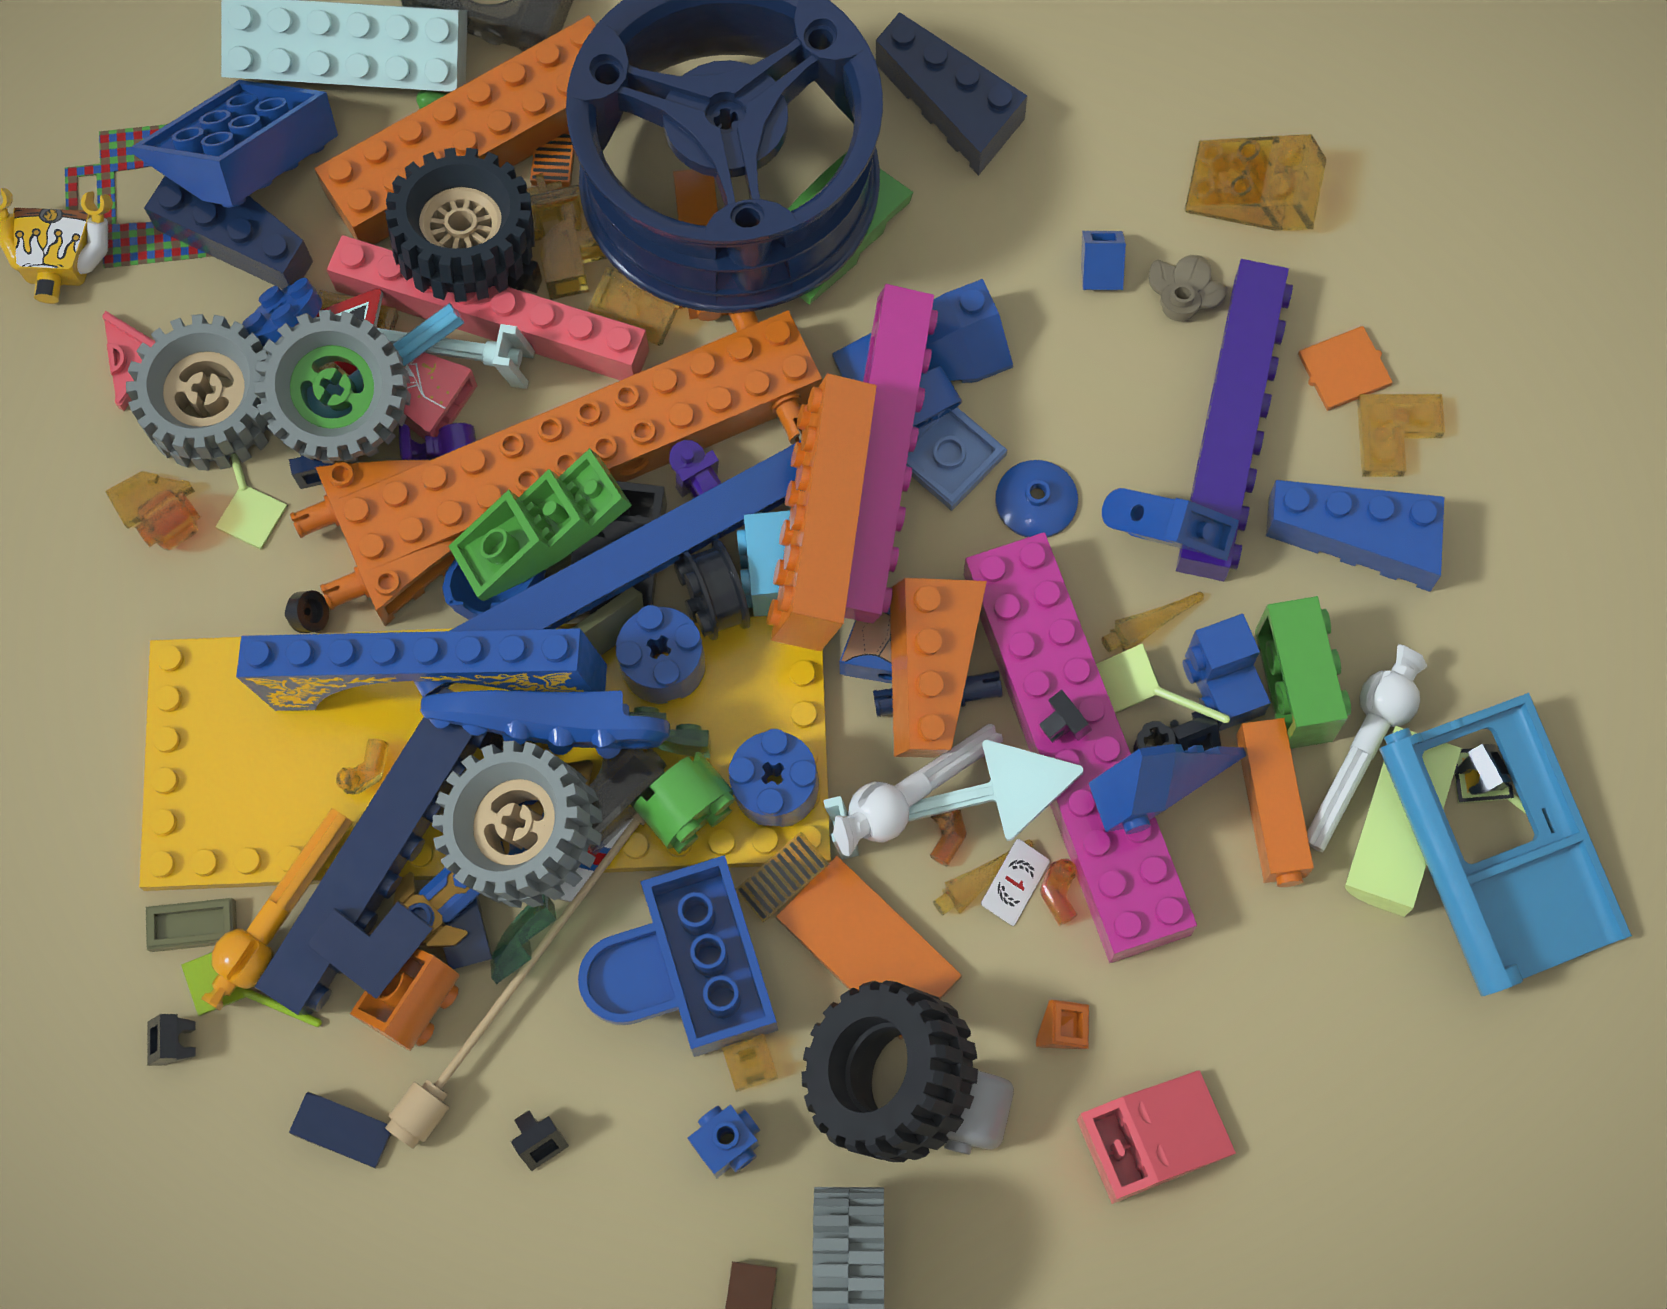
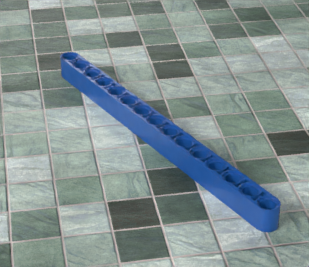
[413,366,962,697]

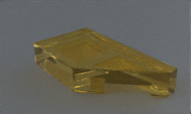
[105,471,195,529]

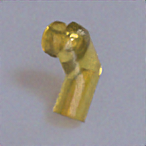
[336,739,389,795]

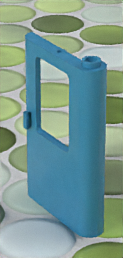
[1379,693,1632,996]

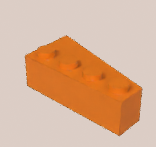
[890,578,987,758]

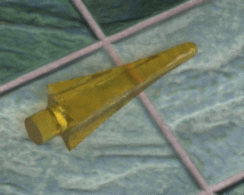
[1101,592,1204,652]
[933,839,1034,915]

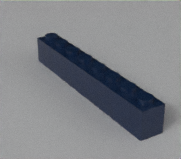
[255,686,493,1015]

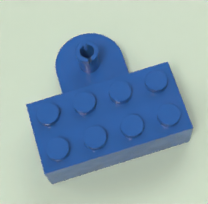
[578,855,778,1057]

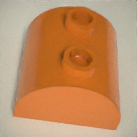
[350,948,460,1051]

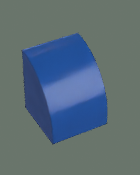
[1081,231,1126,290]

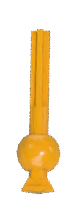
[201,808,353,1011]

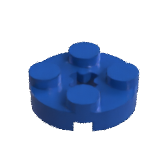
[242,277,322,347]

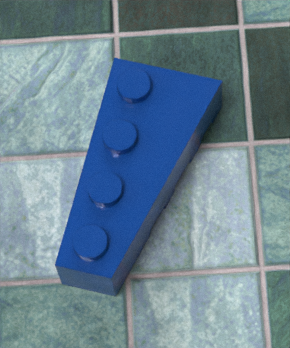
[1266,480,1445,592]

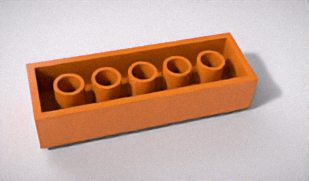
[767,373,877,651]

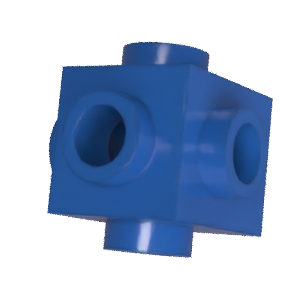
[687,1104,760,1179]

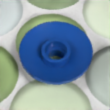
[995,460,1078,538]

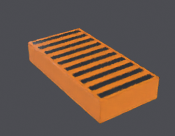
[530,131,575,188]

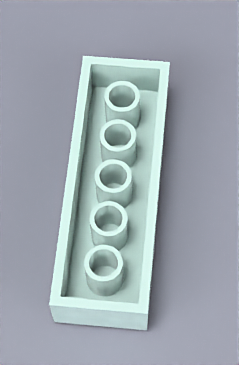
[221,0,468,92]

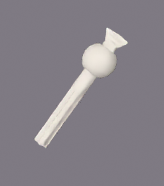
[1307,644,1427,853]
[833,724,1003,857]

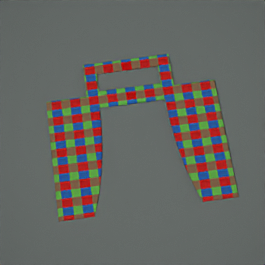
[65,124,213,268]

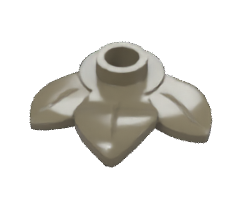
[1149,255,1227,321]

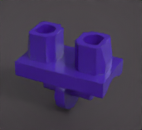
[669,440,721,498]

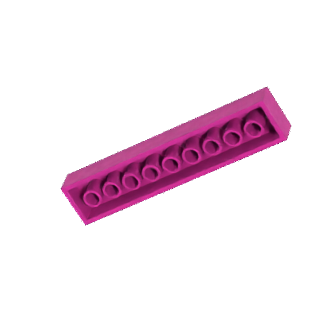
[963,532,1197,964]

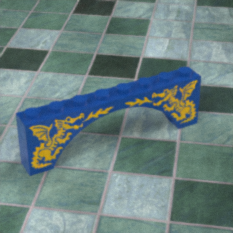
[236,628,607,711]

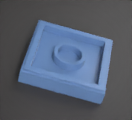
[906,407,1007,511]

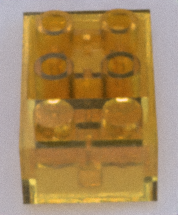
[1185,134,1327,231]

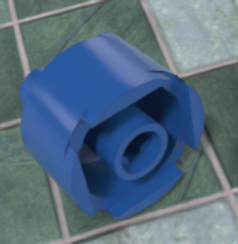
[616,605,705,704]
[729,729,819,827]

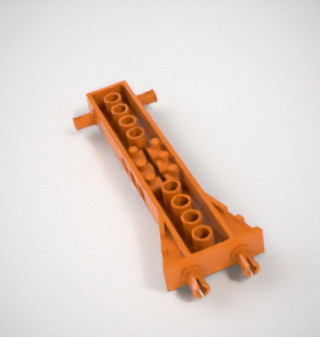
[290,310,822,626]

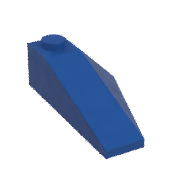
[832,279,1013,383]
[1088,744,1247,835]

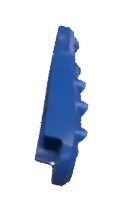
[420,690,670,759]

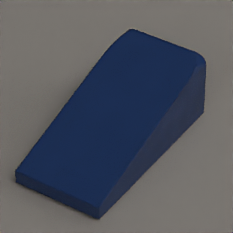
[289,1092,391,1169]

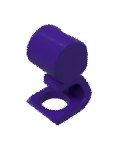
[398,423,476,460]

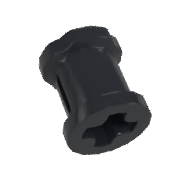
[1133,721,1176,753]

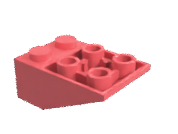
[1077,1070,1236,1204]

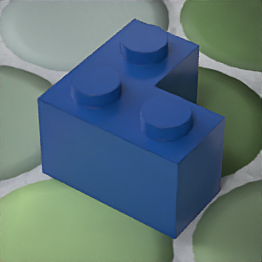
[1182,613,1271,731]

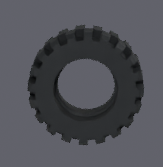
[801,980,978,1163]

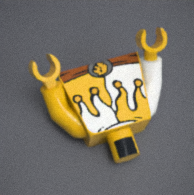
[0,188,113,304]

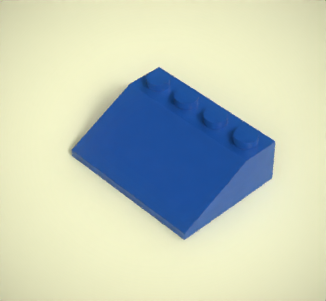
[131,80,338,208]

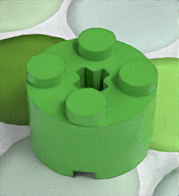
[633,752,735,854]

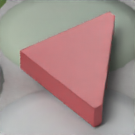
[102,311,156,411]

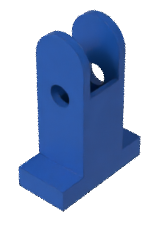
[1102,488,1239,561]

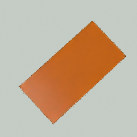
[776,856,962,1040]

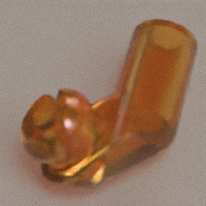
[930,809,966,867]
[1040,858,1078,926]

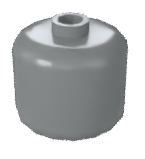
[944,1071,1014,1155]

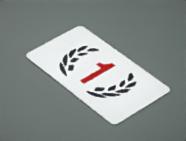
[981,839,1050,926]

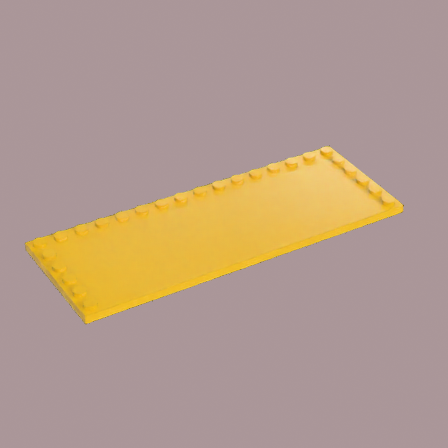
[139,616,831,891]

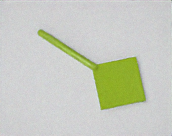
[181,952,322,1027]

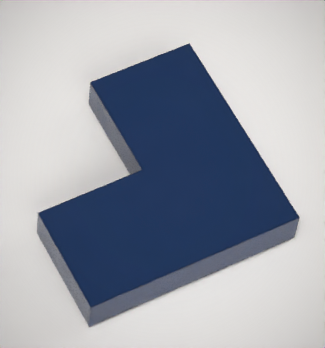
[306,900,433,999]

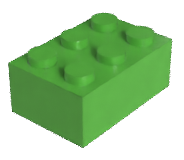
[1255,596,1351,749]

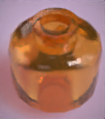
[135,489,201,551]

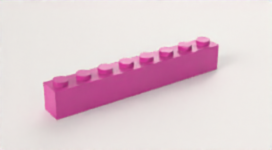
[844,284,938,624]

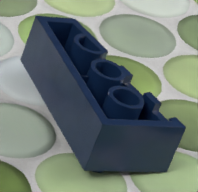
[876,12,1027,176]
[144,176,313,289]

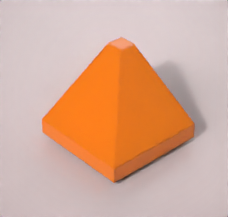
[1036,1000,1089,1049]

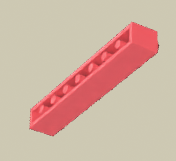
[327,235,649,380]

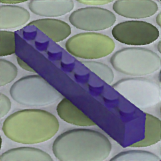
[1176,259,1293,582]

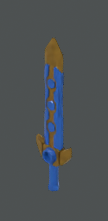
[392,760,593,948]

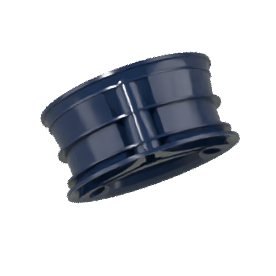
[566,0,883,313]

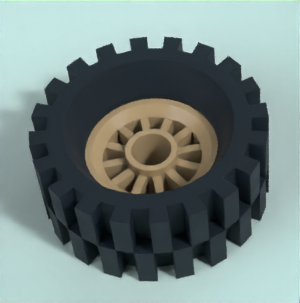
[385,148,535,302]

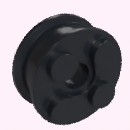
[674,540,750,640]

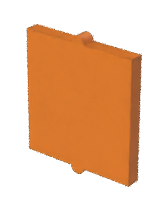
[1298,326,1393,411]

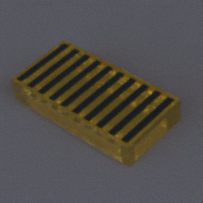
[735,832,830,922]

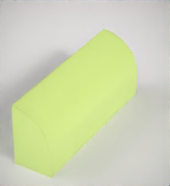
[1345,726,1462,917]

